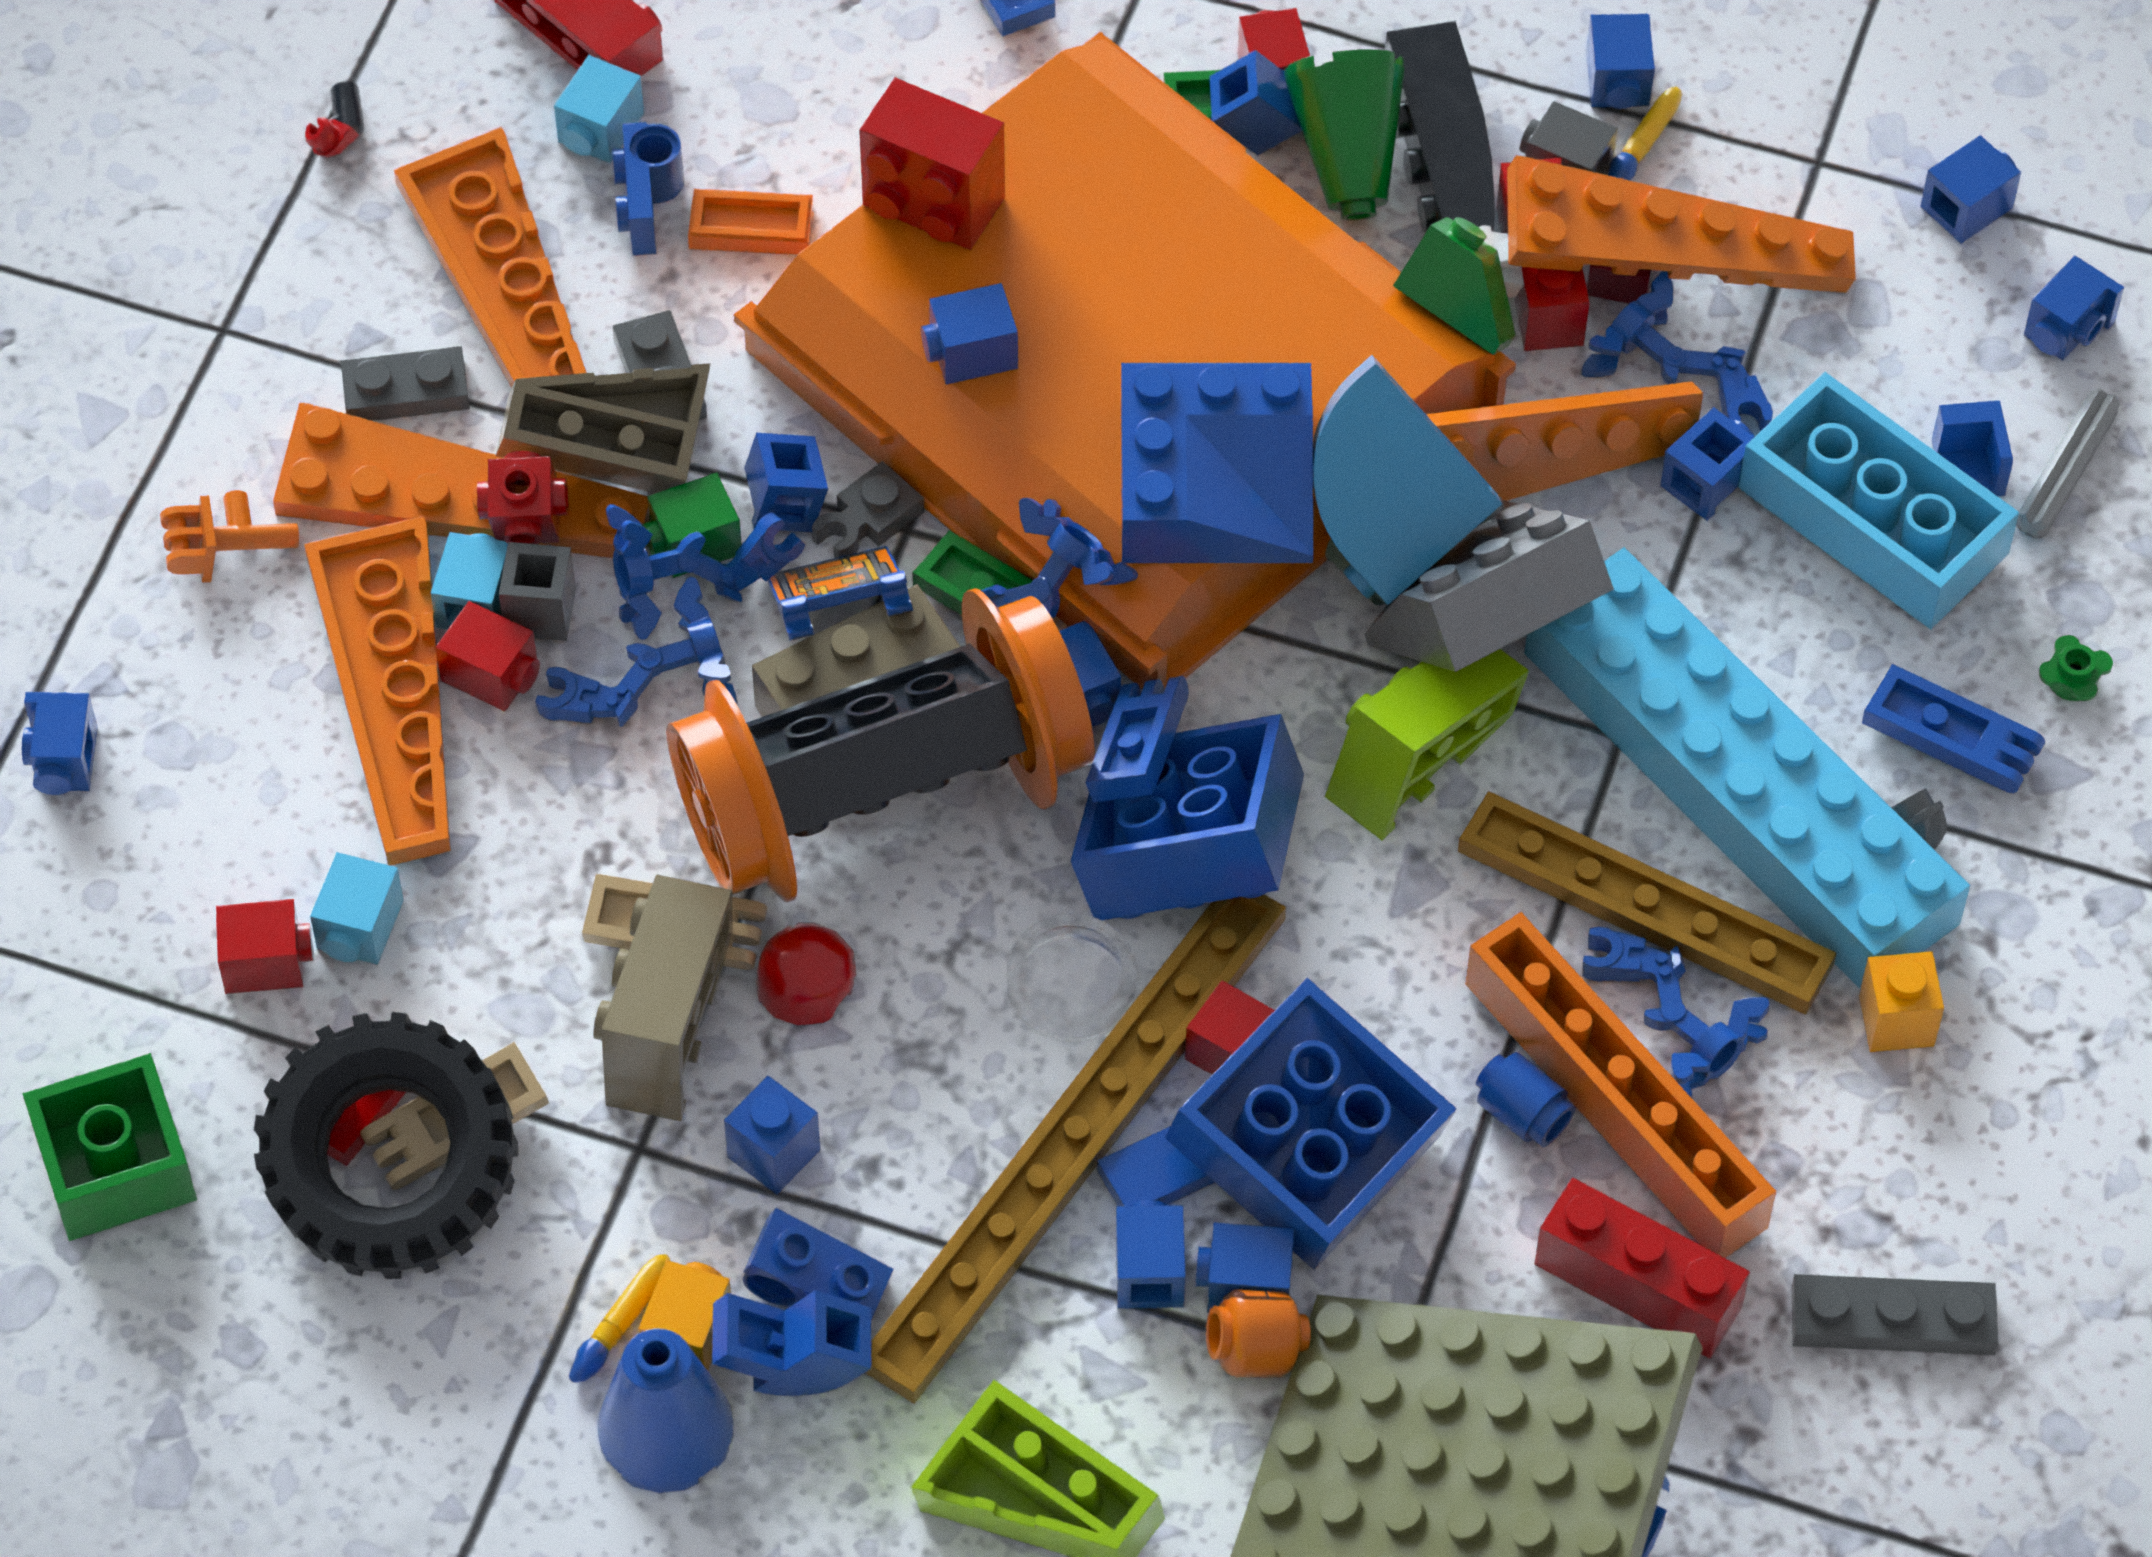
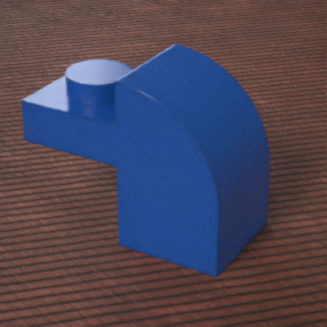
[712,1290,871,1396]

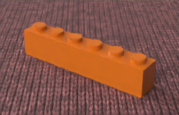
[1465,912,1777,1258]

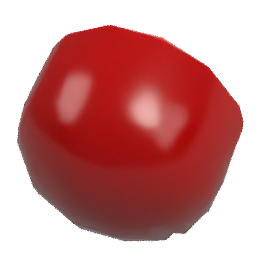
[755,922,857,1026]

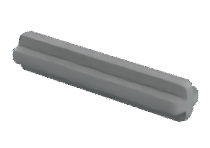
[2016,389,2120,538]

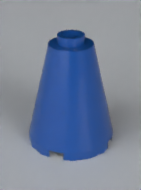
[597,1328,734,1493]

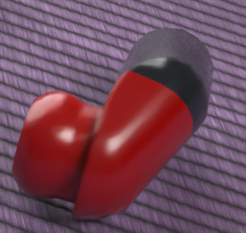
[304,81,365,157]

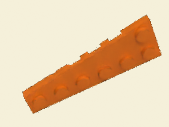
[393,127,587,388]
[1507,155,1856,293]
[1426,381,1704,501]
[304,516,451,866]

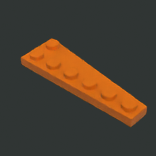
[273,402,650,558]

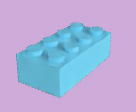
[1738,372,2019,630]

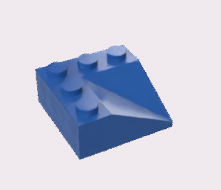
[1121,363,1313,563]
[1070,714,1304,922]
[1165,978,1457,1270]

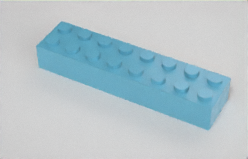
[1524,547,1970,989]

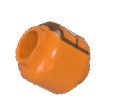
[1206,1289,1311,1378]

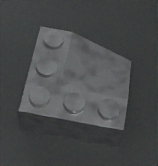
[1364,496,1614,672]

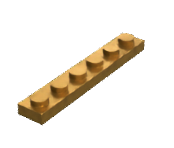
[1458,791,1837,1015]

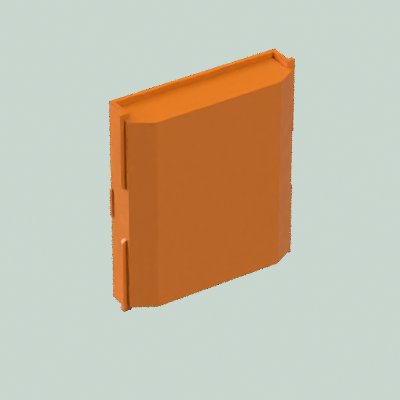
[733,32,1516,689]

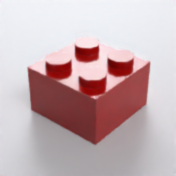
[859,77,1005,250]

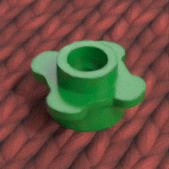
[2039,635,2113,701]

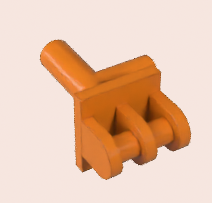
[160,490,299,583]

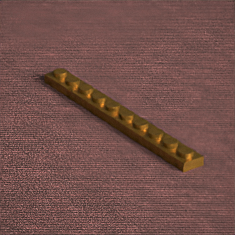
[865,894,1286,1404]

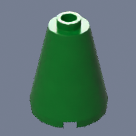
[1284,49,1405,221]

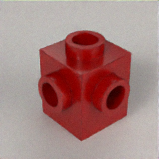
[477,451,569,544]

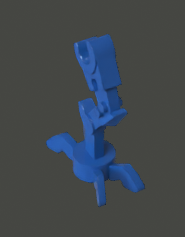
[1581,271,1773,432]
[981,498,1138,618]
[606,504,806,640]
[535,577,738,727]
[1582,926,1770,1099]

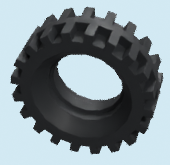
[253,1012,518,1279]

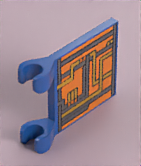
[767,546,914,641]

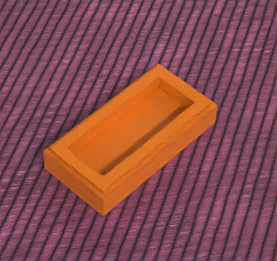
[688,189,814,255]

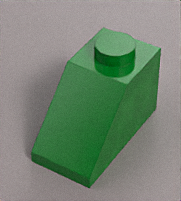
[1393,217,1516,355]

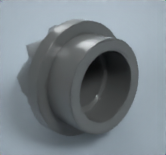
[1891,788,1947,850]

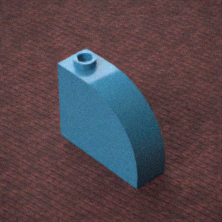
[1313,355,1502,605]

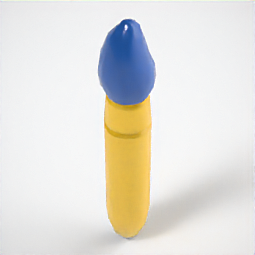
[1608,86,1682,180]
[568,1254,670,1383]

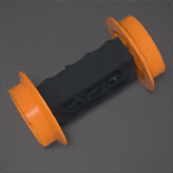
[666,588,1095,902]

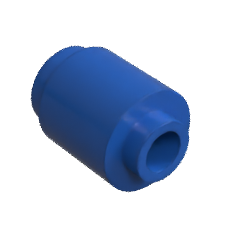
[1476,1052,1576,1148]

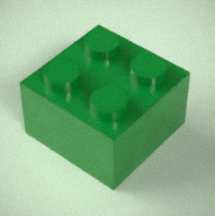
[22,1053,197,1241]

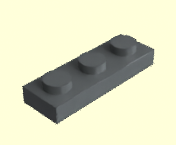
[1791,1274,1998,1355]

